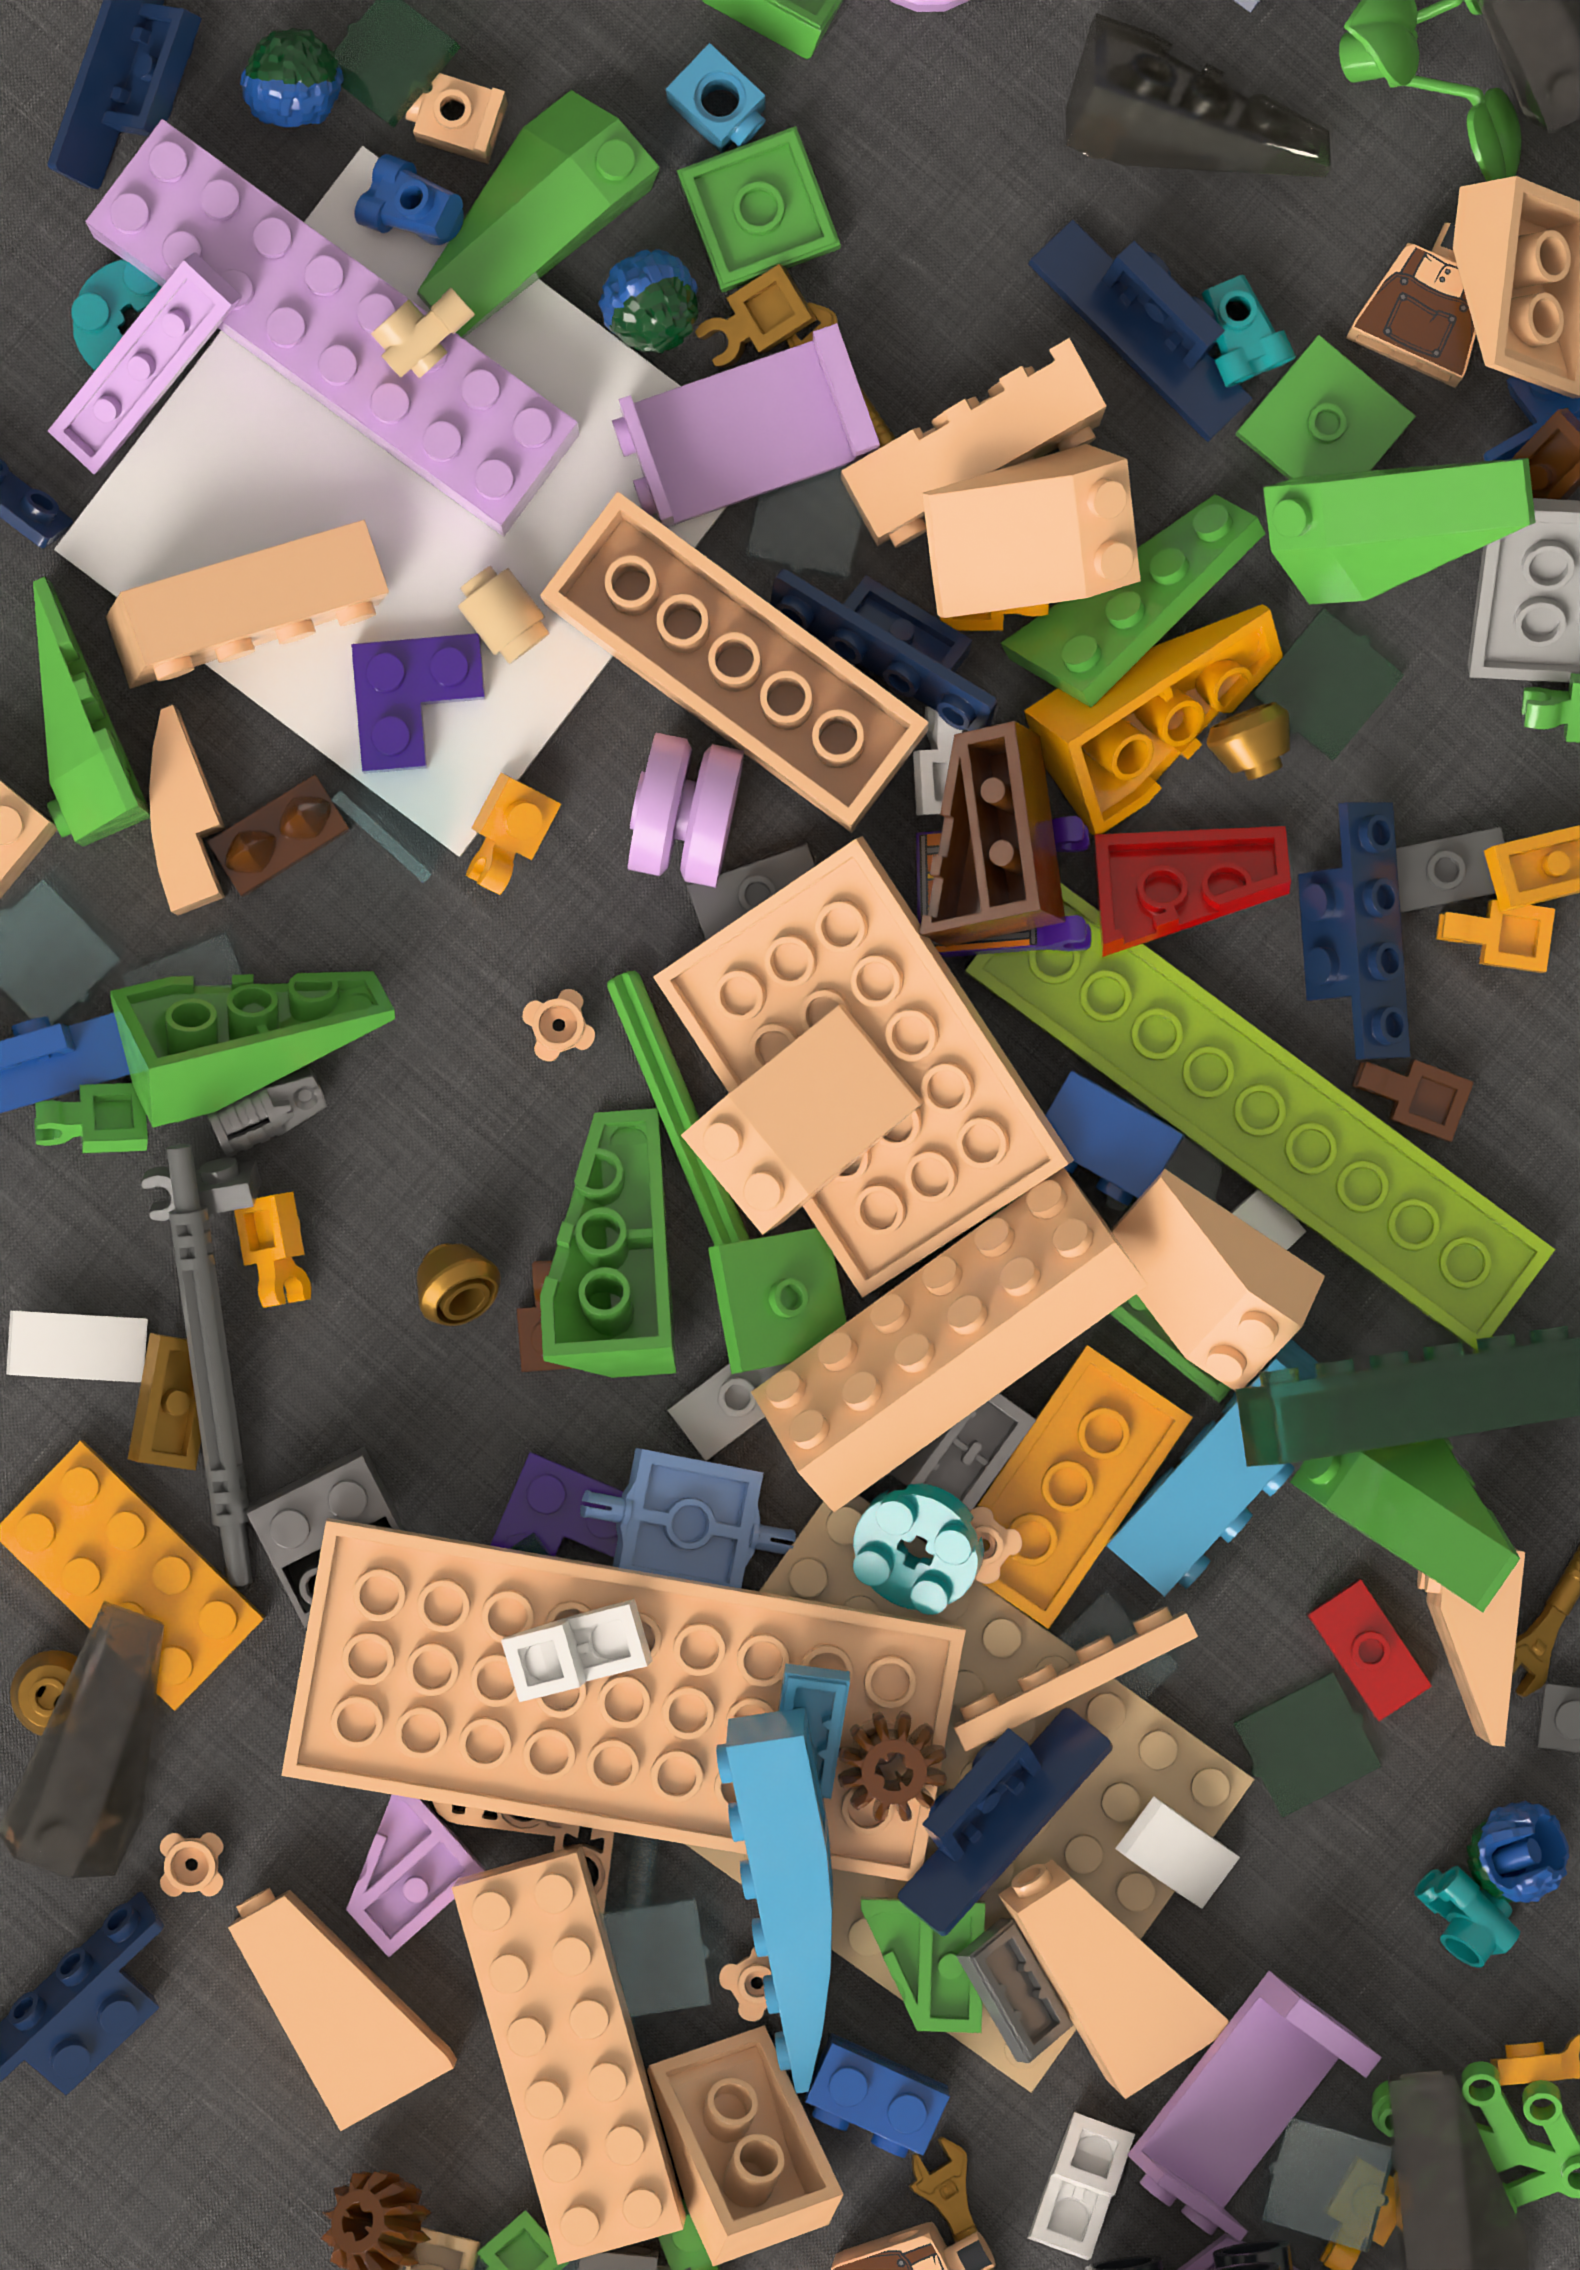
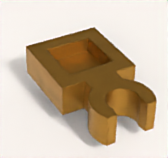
[695,264,817,368]

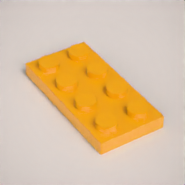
[975,1345,1193,1629]
[0,1440,266,1711]

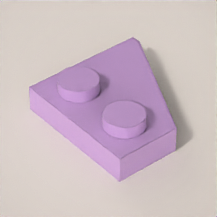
[346,1794,486,1957]

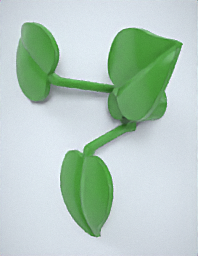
[1339,0,1521,181]

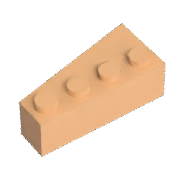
[841,338,1106,548]
[106,519,389,689]

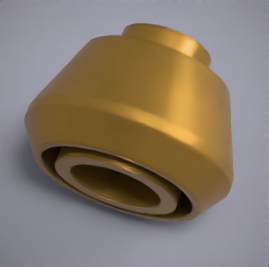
[1206,702,1290,781]
[417,1243,501,1326]
[10,1650,98,1738]

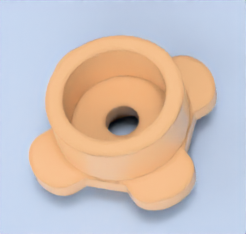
[523,989,595,1061]
[971,1507,1022,1584]
[160,1832,224,1897]
[719,1947,772,2021]

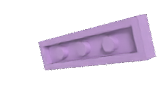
[48,252,242,475]

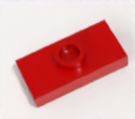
[1306,1579,1432,1722]

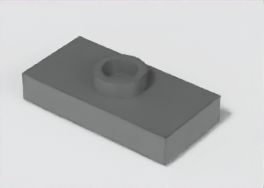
[1396,827,1505,913]
[687,844,815,940]
[956,1918,1074,2063]

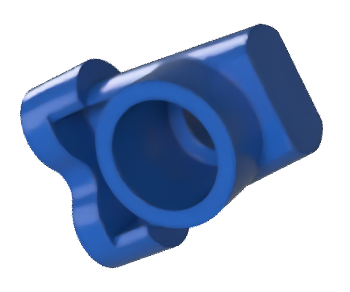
[354,154,464,245]

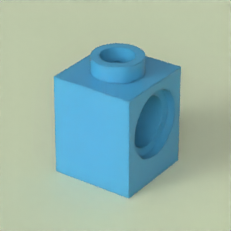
[666,43,766,154]

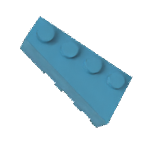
[1107,1339,1343,1597]

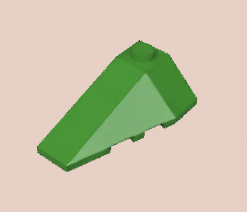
[1290,1406,1521,1613]

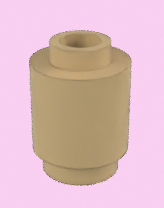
[458,565,550,664]

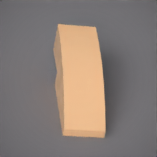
[149,705,226,916]

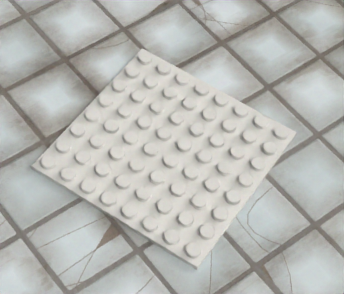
[54,146,727,857]

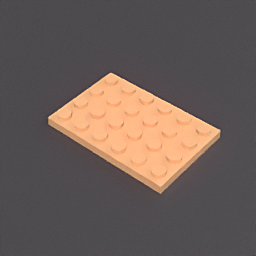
[653,836,1074,1298]

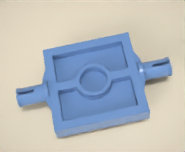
[580,1448,796,1588]

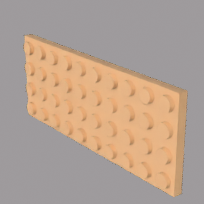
[281,1518,966,1881]

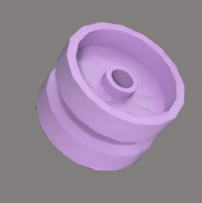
[628,733,744,888]

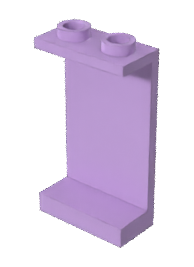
[612,323,880,527]
[1127,1971,1382,2241]

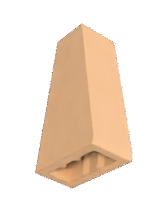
[998,1860,1229,2099]
[228,1888,457,2131]

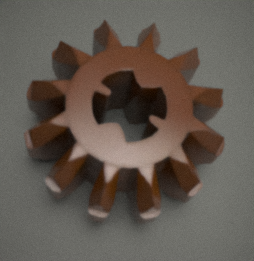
[838,1711,947,1822]
[320,2170,432,2270]

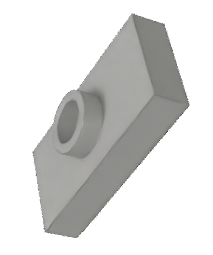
[667,1363,790,1461]

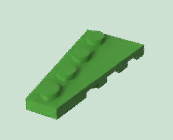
[1000,494,1266,708]

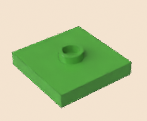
[677,126,841,293]
[1235,335,1416,480]
[708,1228,847,1374]

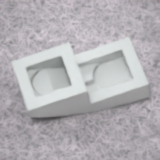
[6,1310,148,1382]
[501,1599,653,1702]
[1115,1797,1240,1908]
[1028,2112,1135,2260]

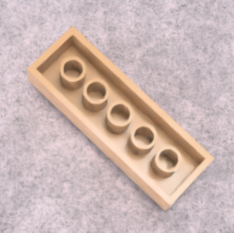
[540,491,929,833]
[751,1168,1148,1512]
[452,1844,686,2265]

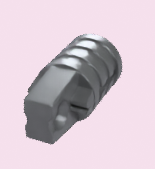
[207,1067,327,1158]

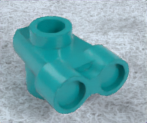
[1202,275,1296,388]
[1414,1866,1521,1968]

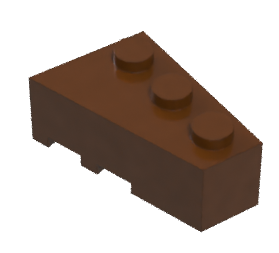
[919,721,1066,947]

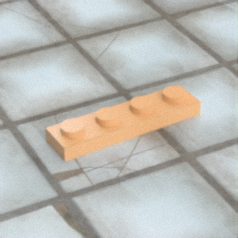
[953,1606,1198,1752]

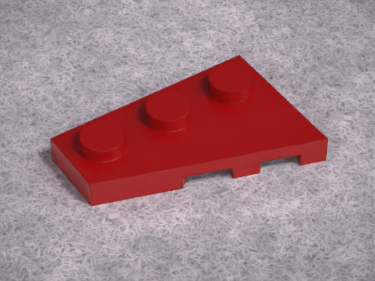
[1094,826,1291,957]

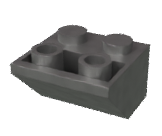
[889,1393,1036,1512]
[247,1447,405,1628]

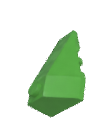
[417,90,660,338]
[1263,458,1536,605]
[33,577,150,847]
[110,971,395,1127]
[540,1108,676,1378]

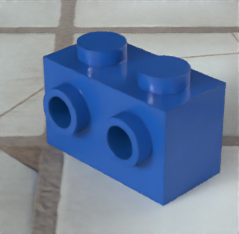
[1045,1071,1185,1206]
[805,2033,950,2158]

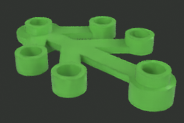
[1372,2061,1580,2227]

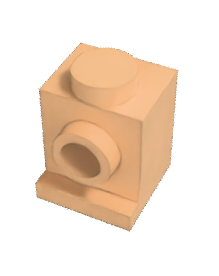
[406,71,508,164]

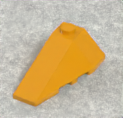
[1024,604,1283,836]

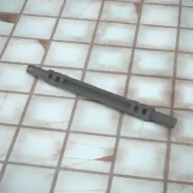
[166,1144,253,1586]

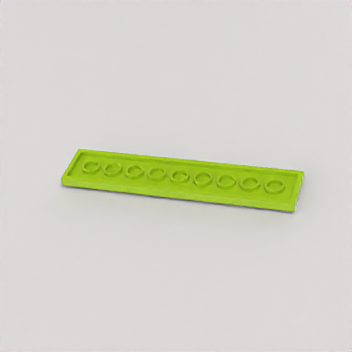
[965,883,1556,1352]

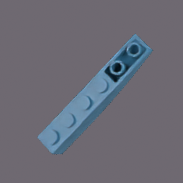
[716,1707,833,2094]

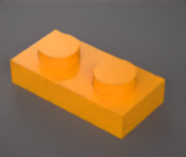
[1484,825,1580,912]

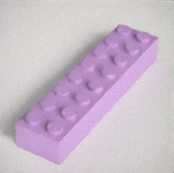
[85,119,579,537]

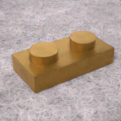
[128,1333,201,1471]

